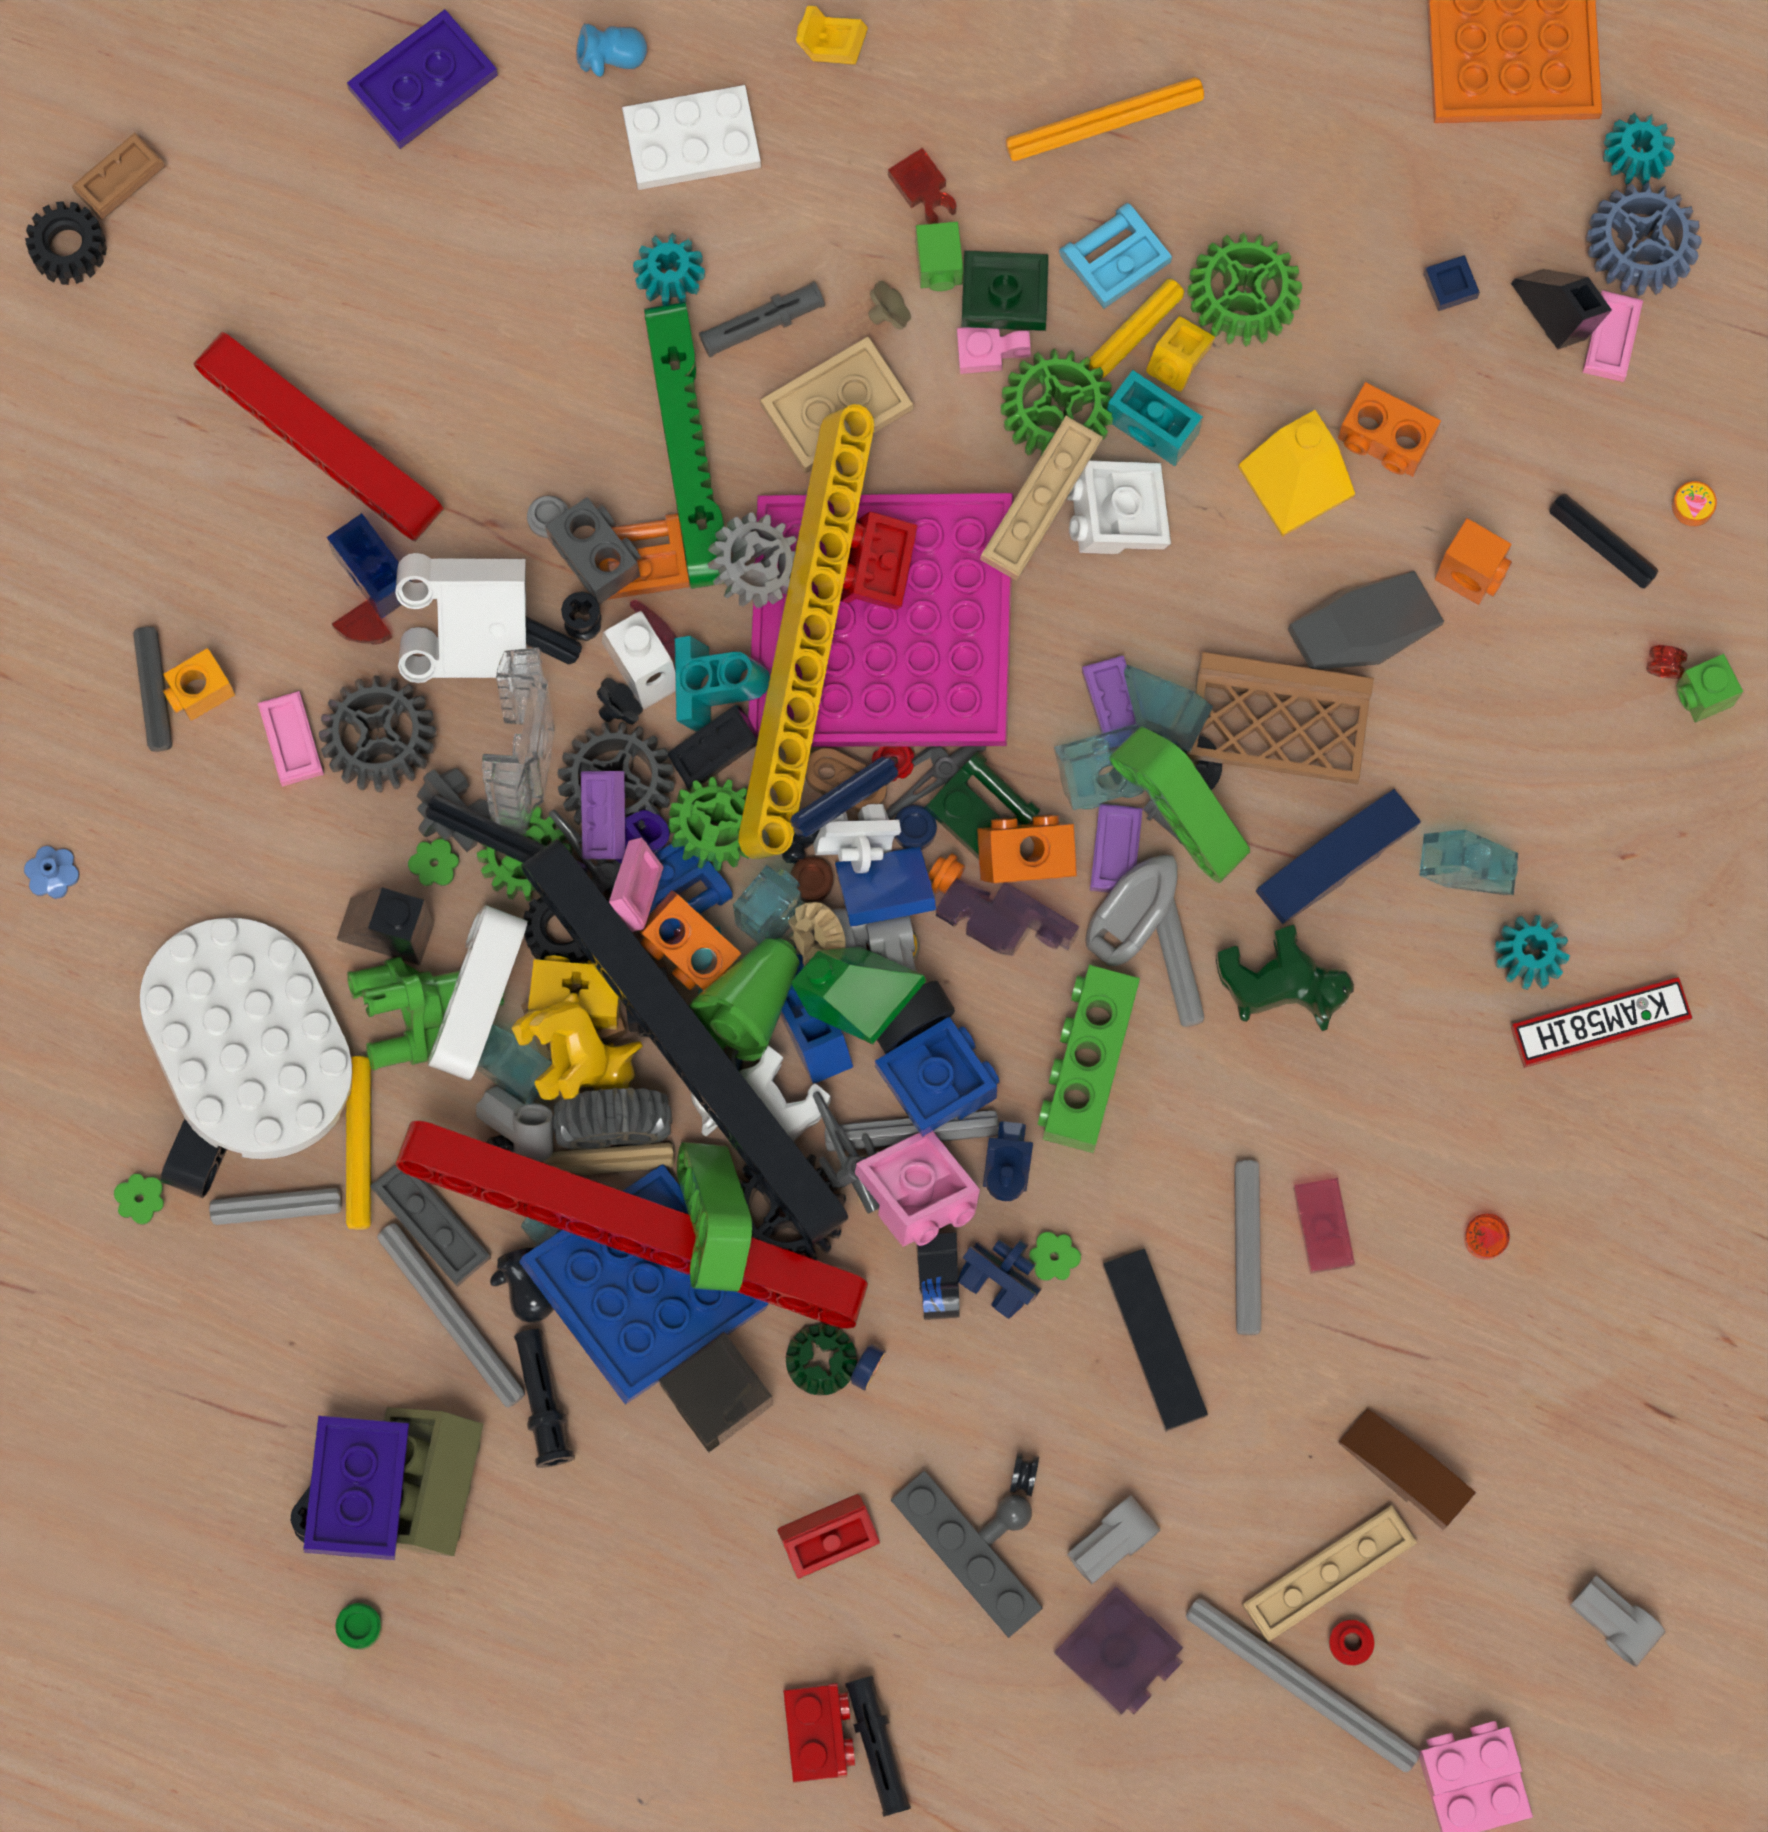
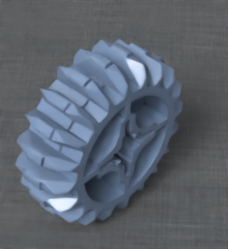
[1586,182,1702,296]

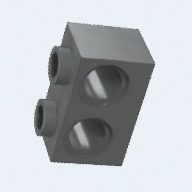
[545,497,641,605]

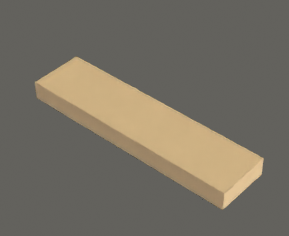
[980,416,1103,581]
[1242,1505,1417,1643]

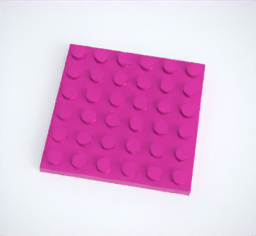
[748,493,1014,747]

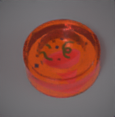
[1464,1214,1510,1260]

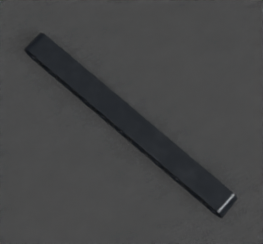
[520,839,849,1246]

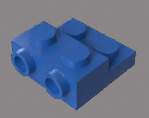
[875,1017,999,1137]

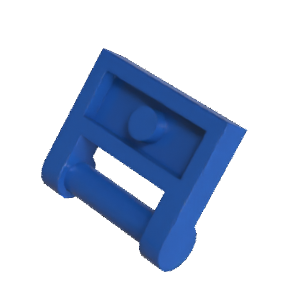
[649,844,733,941]

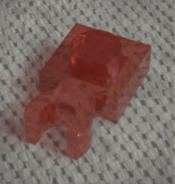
[888,148,957,224]

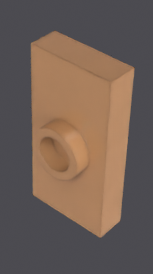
[72,132,165,220]

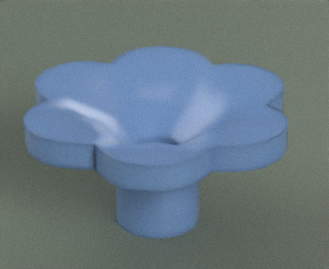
[24,846,79,899]

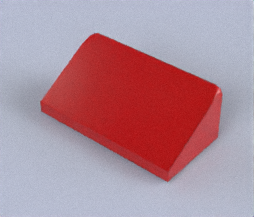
[777,1494,880,1579]

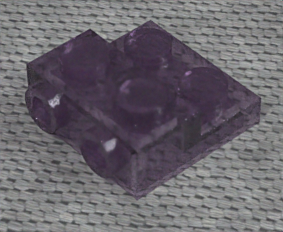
[1054,1587,1183,1717]

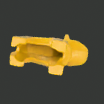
[512,993,643,1100]

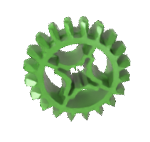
[1187,232,1302,347]
[1000,348,1114,456]

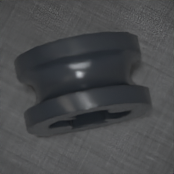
[1010,1452,1039,1497]

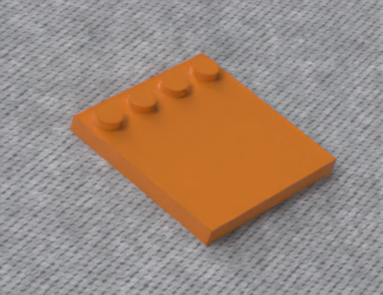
[1427,0,1602,123]

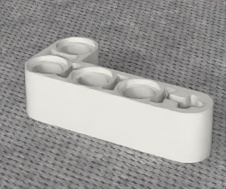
[428,905,528,1081]

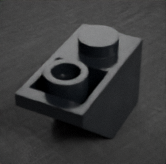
[1511,269,1612,350]

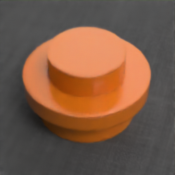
[928,853,965,896]

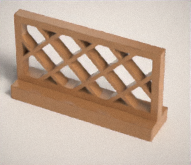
[1187,652,1374,784]

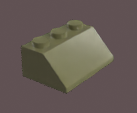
[384,1407,483,1557]

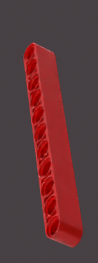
[396,1121,868,1329]

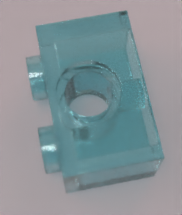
[1054,724,1145,810]
[733,865,802,944]

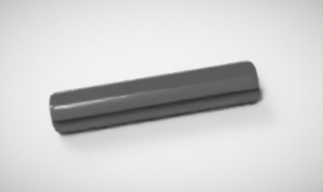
[133,627,172,752]

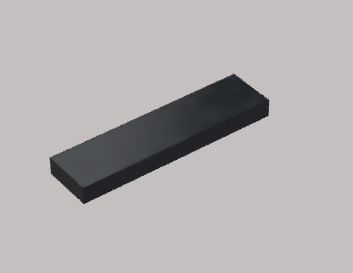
[1102,1248,1208,1432]

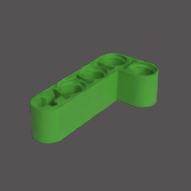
[1109,726,1250,883]
[677,1142,752,1292]

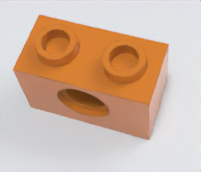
[1435,518,1512,605]
[977,815,1077,883]

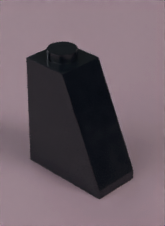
[337,887,434,965]

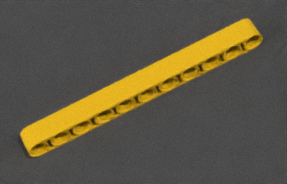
[738,404,874,860]

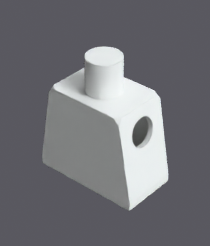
[602,611,676,710]

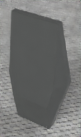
[1288,571,1444,670]

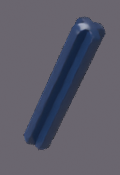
[790,757,898,837]

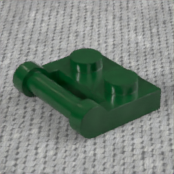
[924,751,1041,860]

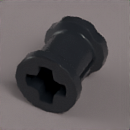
[561,592,602,641]

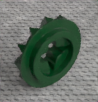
[785,1323,857,1396]

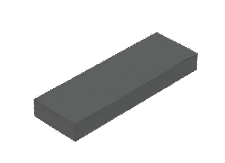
[370,1165,491,1287]

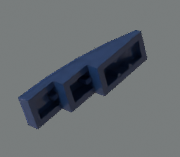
[1256,789,1421,925]

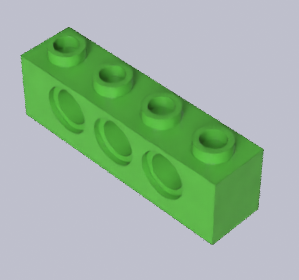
[1037,965,1140,1153]

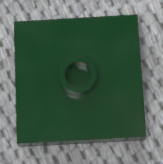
[961,251,1048,331]

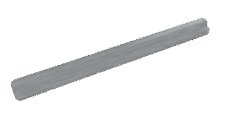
[1186,1598,1420,1772]

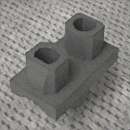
[417,768,495,852]

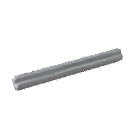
[377,1223,525,1408]

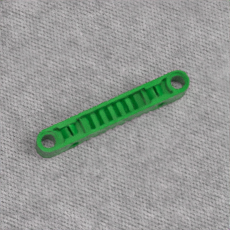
[644,302,725,589]

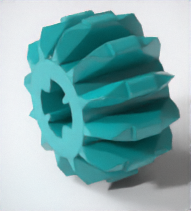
[1603,112,1675,186]
[633,233,705,306]
[1494,915,1570,990]

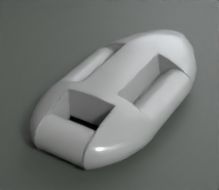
[1086,855,1177,966]

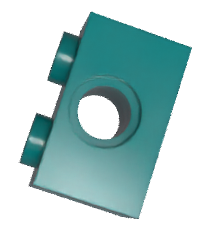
[1107,370,1203,466]

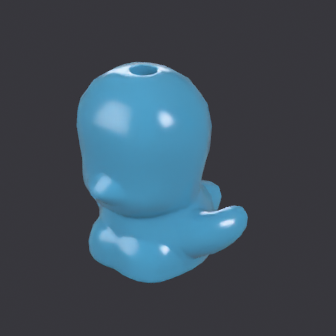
[576,23,647,77]

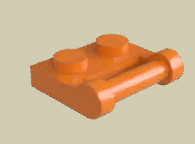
[594,513,690,600]

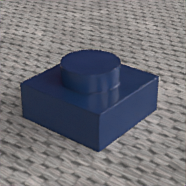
[1423,255,1480,311]

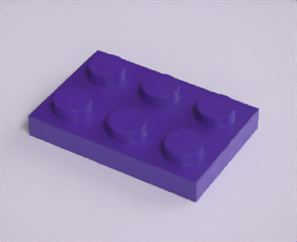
[347,9,498,149]
[303,1416,409,1560]

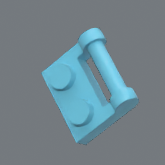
[1059,203,1172,309]

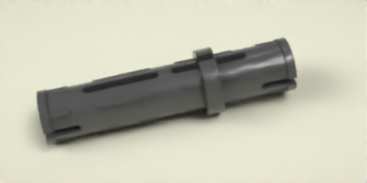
[699,281,825,357]

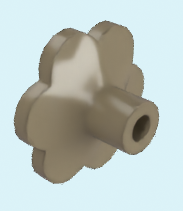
[868,281,911,330]

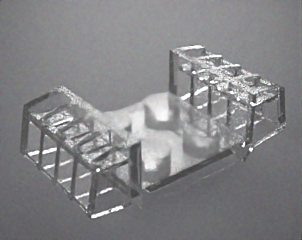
[482,648,555,834]

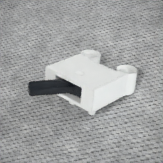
[395,553,582,683]

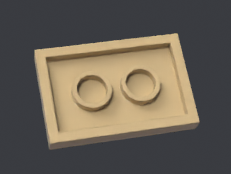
[760,337,913,473]

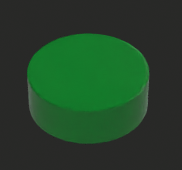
[335,1603,382,1650]

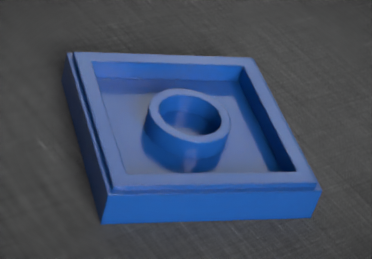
[835,847,936,927]

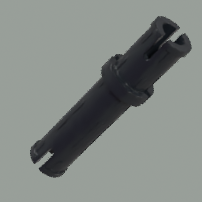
[845,1676,911,1817]

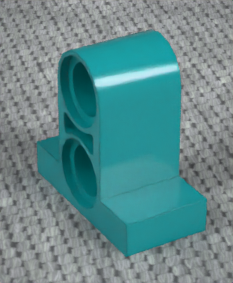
[675,636,770,732]

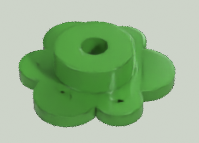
[408,839,459,886]
[114,1174,164,1225]
[1029,1232,1081,1281]

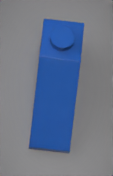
[780,946,853,1084]

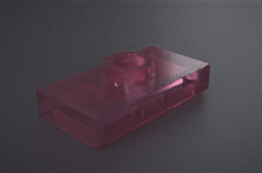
[1293,1178,1355,1274]

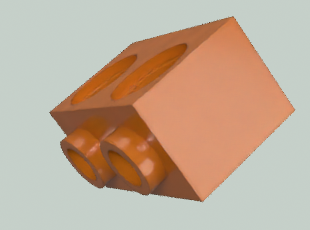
[1338,382,1441,477]
[638,890,742,991]

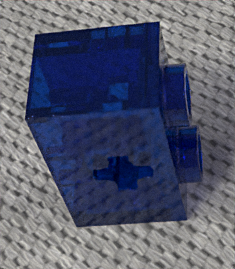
[327,513,412,619]

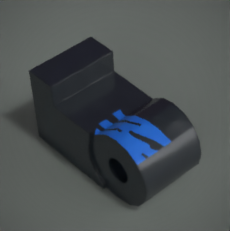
[916,1232,960,1320]

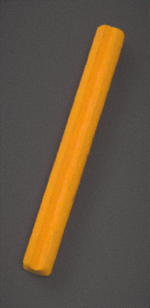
[1006,77,1204,161]

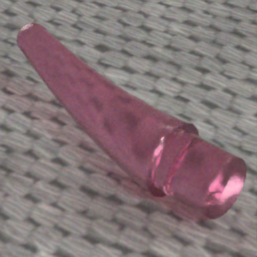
[630,600,677,660]

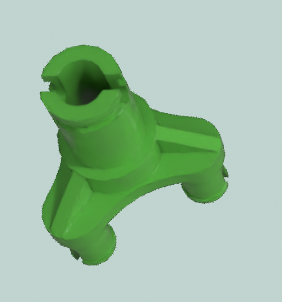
[347,957,504,1071]

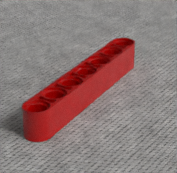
[193,332,444,542]

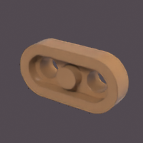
[805,748,887,812]

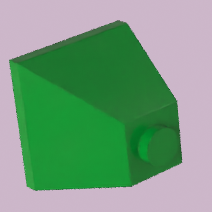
[791,946,927,1045]

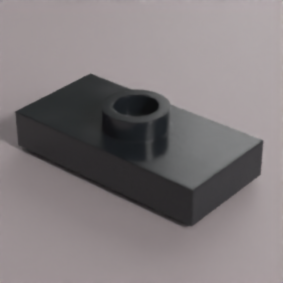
[668,705,758,790]

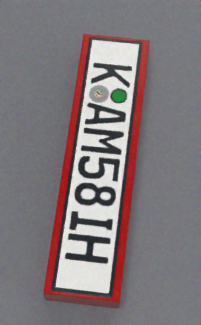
[1511,977,1693,1068]

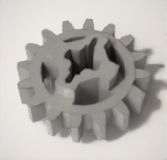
[708,513,796,608]

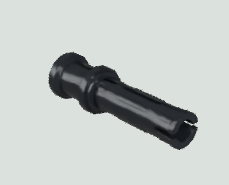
[514,1329,575,1468]

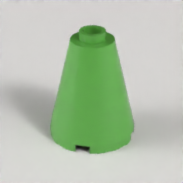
[689,938,800,1061]

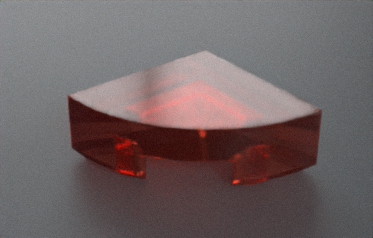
[332,600,392,645]

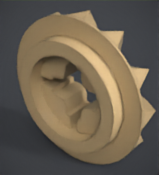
[787,902,845,966]

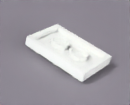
[622,85,761,190]

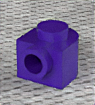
[615,810,669,863]

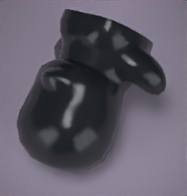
[490,1248,554,1323]

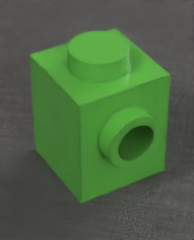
[915,222,963,291]
[1676,654,1743,723]

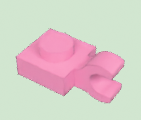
[957,327,1031,374]

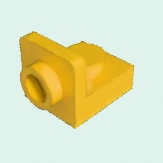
[1146,316,1215,392]

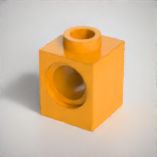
[163,648,235,721]

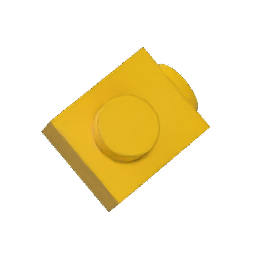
[796,5,868,65]

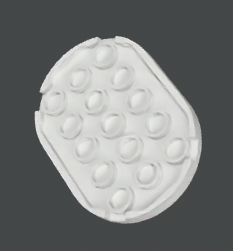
[140,918,352,1159]

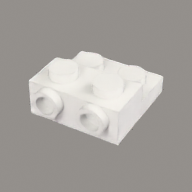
[1067,461,1171,554]

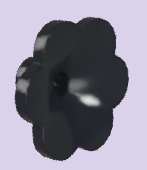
[597,678,643,725]

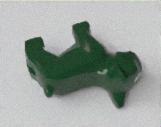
[1216,925,1354,1031]

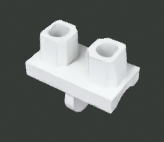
[813,804,901,873]

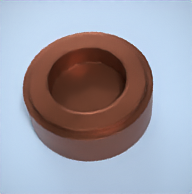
[790,857,833,903]

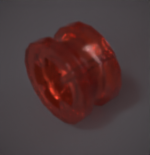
[1646,645,1688,679]

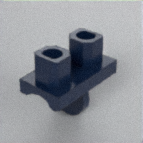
[983,1121,1033,1201]
[958,1239,1042,1319]

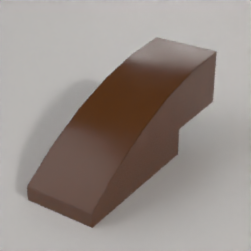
[1338,1409,1476,1530]

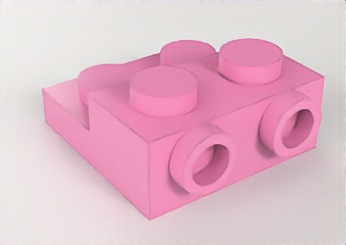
[855,1131,980,1247]
[1419,1721,1533,1832]

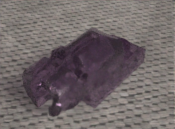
[935,878,1079,956]

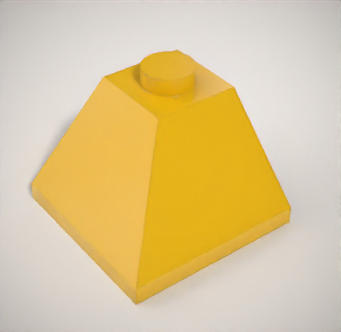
[1238,410,1355,537]

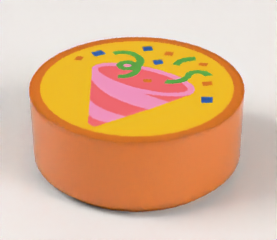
[1672,481,1717,526]

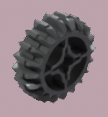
[319,675,437,793]
[557,722,674,831]
[553,1087,672,1150]

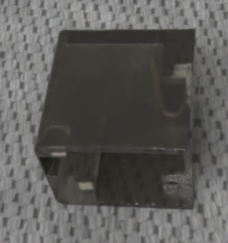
[658,1332,773,1453]

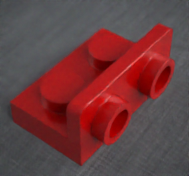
[840,511,918,610]
[783,1683,855,1783]

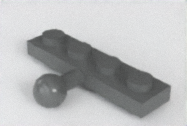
[891,1471,1043,1638]

